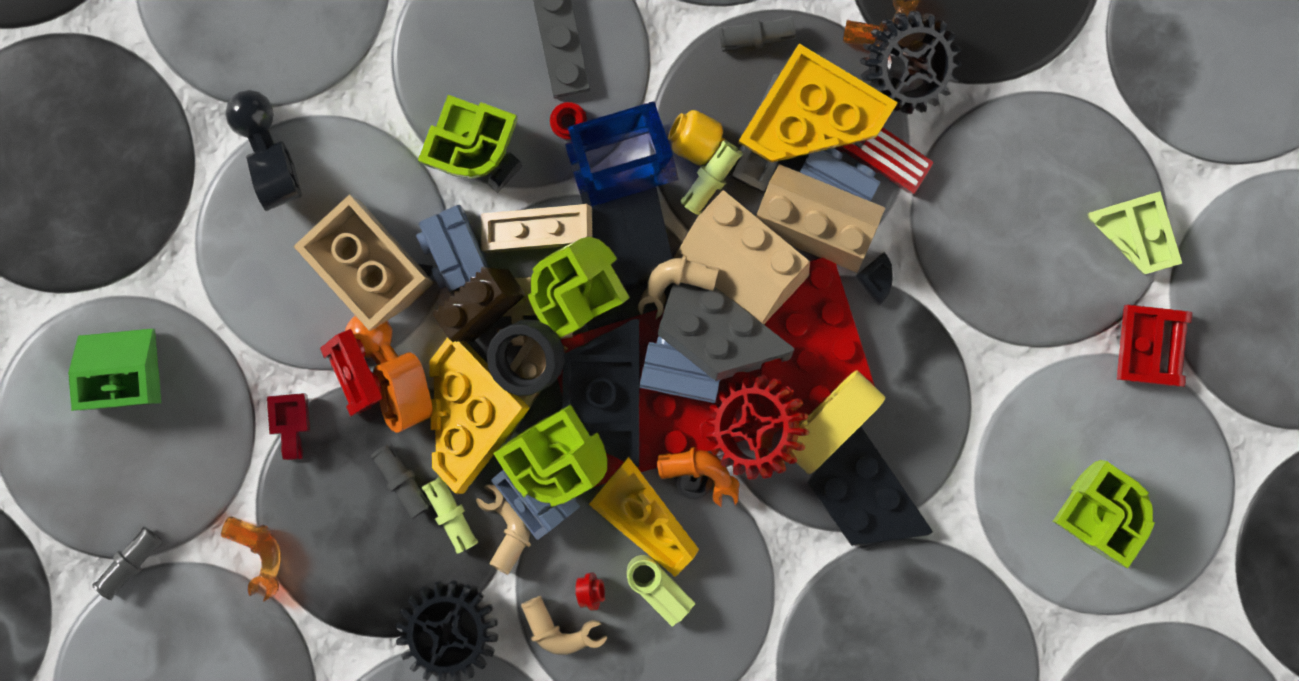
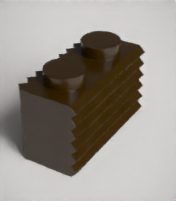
[433,267,525,342]

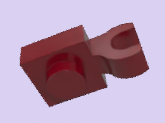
[267,393,310,460]

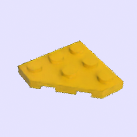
[739,43,898,163]
[429,337,530,494]

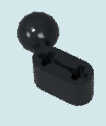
[225,90,302,211]

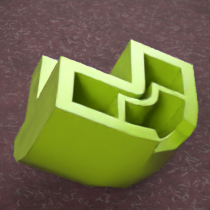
[418,95,518,179]
[528,236,630,338]
[493,405,607,507]
[1052,460,1155,569]

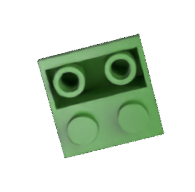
[68,328,162,411]

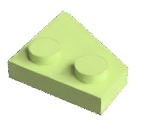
[1087,191,1182,275]

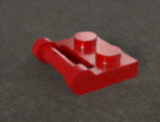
[1117,305,1193,387]
[320,329,383,417]

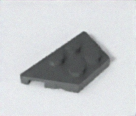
[658,282,795,381]

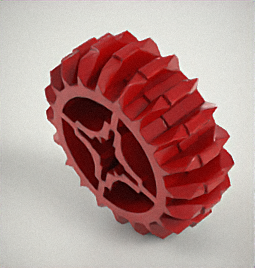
[705,375,810,479]

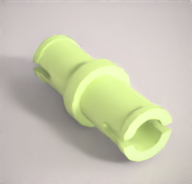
[680,140,743,215]
[421,477,478,554]

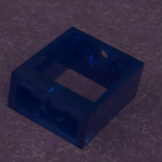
[565,101,679,206]

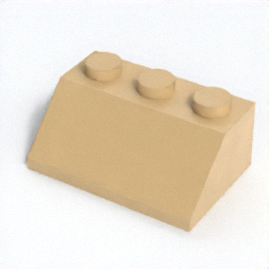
[756,164,885,273]
[674,190,810,324]
[293,194,435,331]

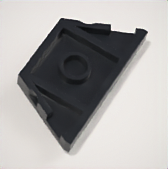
[563,319,639,467]
[807,426,933,546]

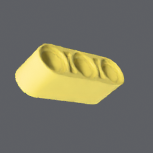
[792,370,885,474]

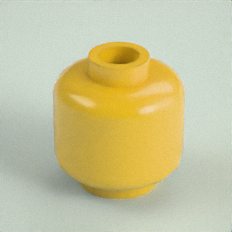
[668,110,726,166]

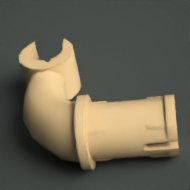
[638,255,719,319]
[476,485,531,575]
[521,596,607,655]

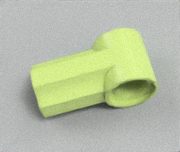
[626,555,695,627]

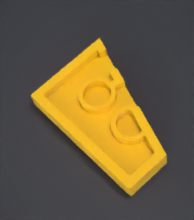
[588,457,699,577]

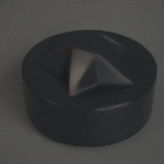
[674,475,713,499]

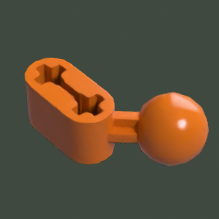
[345,316,433,433]

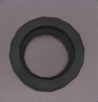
[487,320,565,396]

